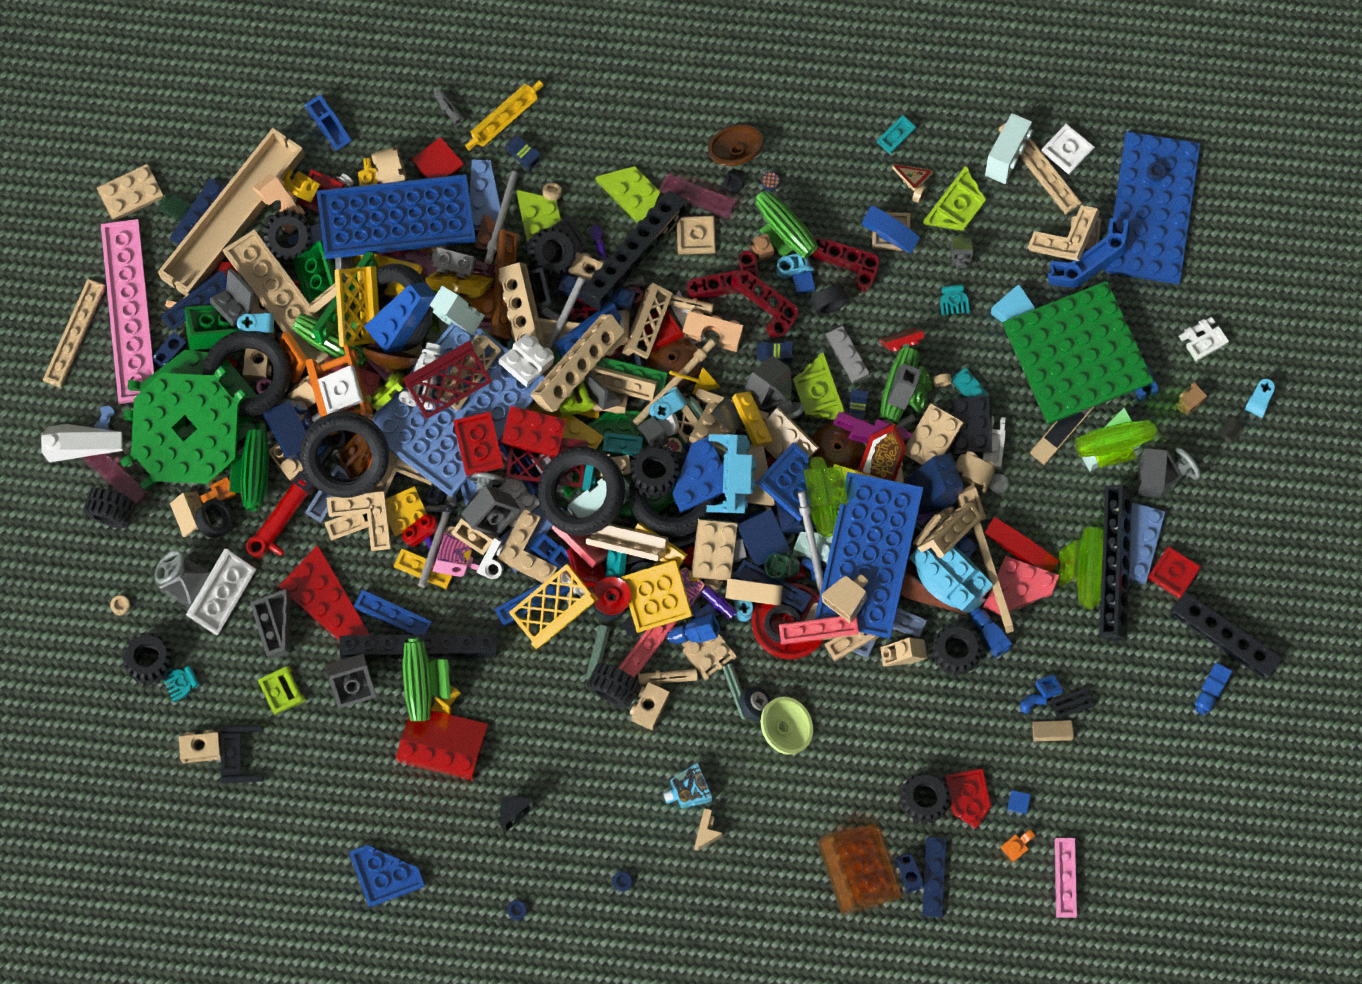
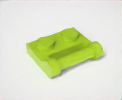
[554,379,594,418]
[258,666,306,716]

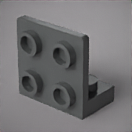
[210,269,254,326]

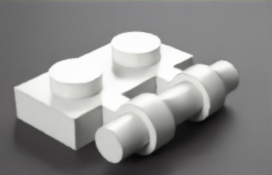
[1179,317,1229,362]

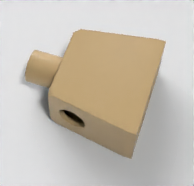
[821,575,868,624]

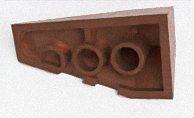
[900,554,968,614]

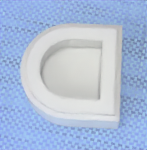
[657,414,679,436]

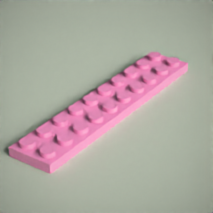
[101,219,155,404]

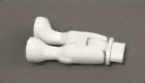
[399,343,441,409]

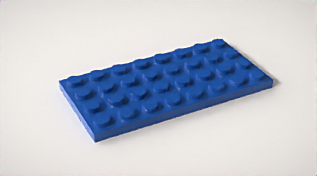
[1105,131,1200,285]
[317,174,476,259]
[815,472,924,639]

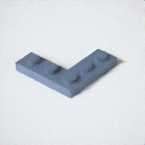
[853,608,927,658]

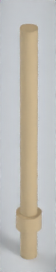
[633,339,716,426]

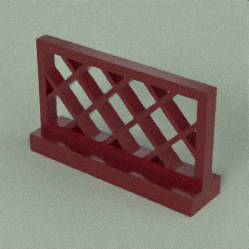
[401,341,493,420]
[506,438,589,488]

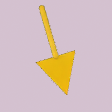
[669,368,721,394]

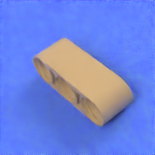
[725,578,783,605]

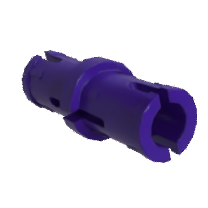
[701,585,738,620]

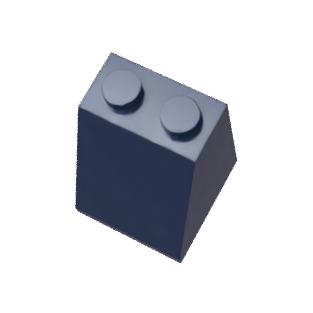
[905,453,964,515]
[732,505,790,568]

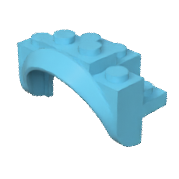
[706,434,756,513]
[909,545,995,613]

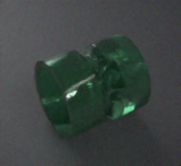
[764,553,800,579]

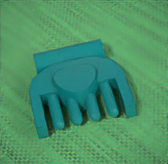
[940,284,970,316]
[162,666,200,702]

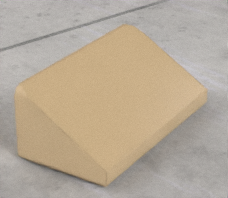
[1032,720,1074,741]

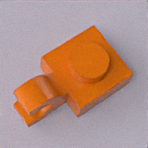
[200,477,236,504]
[1001,829,1035,863]

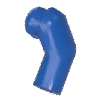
[801,557,824,583]
[1020,694,1047,713]

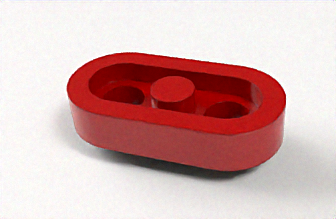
[402,514,438,546]

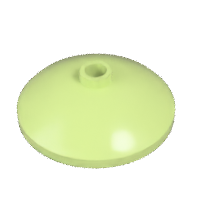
[761,697,813,754]

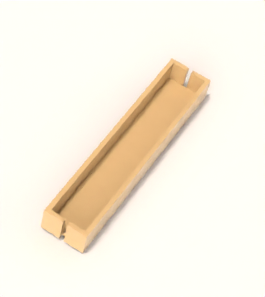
[158,128,305,296]

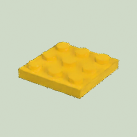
[425,270,494,298]
[621,560,693,633]

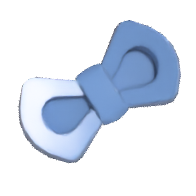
[94,406,116,430]

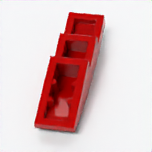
[984,517,1059,573]

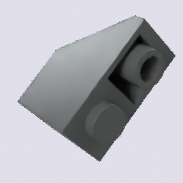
[951,238,973,268]
[887,364,921,410]

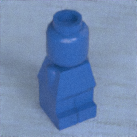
[970,607,1012,658]
[667,613,720,644]
[1195,662,1232,715]

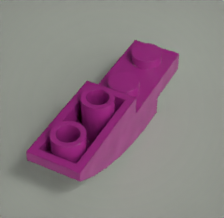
[833,412,912,444]

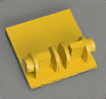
[386,486,427,536]

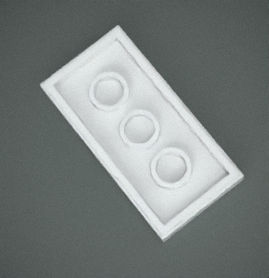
[186,549,256,635]

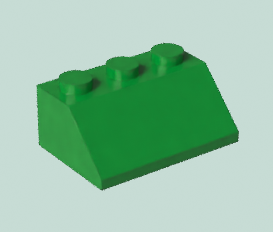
[293,240,336,304]
[185,305,247,350]

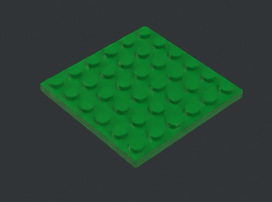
[1002,281,1154,425]

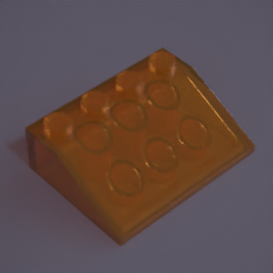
[817,824,902,916]

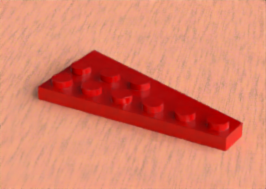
[278,545,370,661]

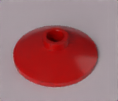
[592,577,631,615]

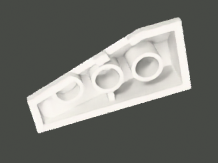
[41,424,123,462]

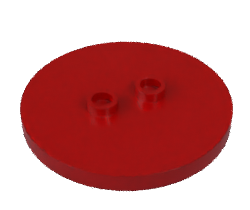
[752,583,824,660]

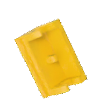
[283,170,320,202]

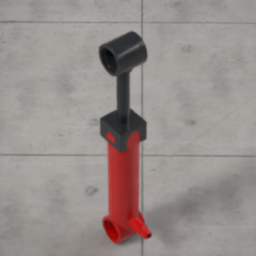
[246,430,349,559]

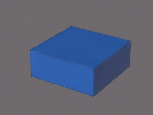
[792,271,815,295]
[1036,674,1063,699]
[1007,790,1031,815]

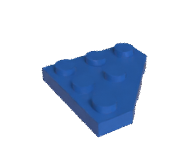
[672,436,724,513]
[756,442,813,522]
[349,845,425,908]

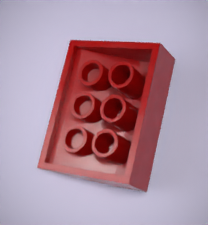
[396,710,488,781]

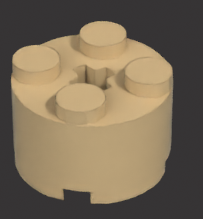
[371,146,407,184]
[956,451,995,493]

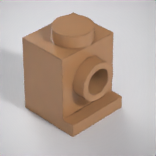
[749,234,774,263]
[1176,383,1207,416]

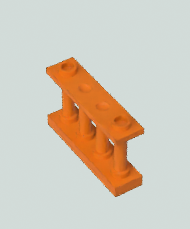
[305,345,373,435]

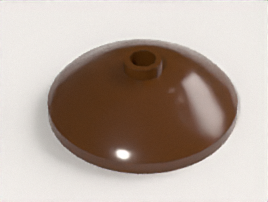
[708,125,764,166]
[645,337,702,390]
[363,347,419,373]
[809,423,865,475]

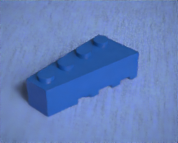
[364,282,436,353]

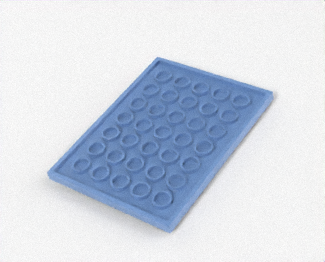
[372,323,545,498]

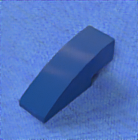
[304,94,352,151]
[862,205,920,254]
[528,533,571,572]

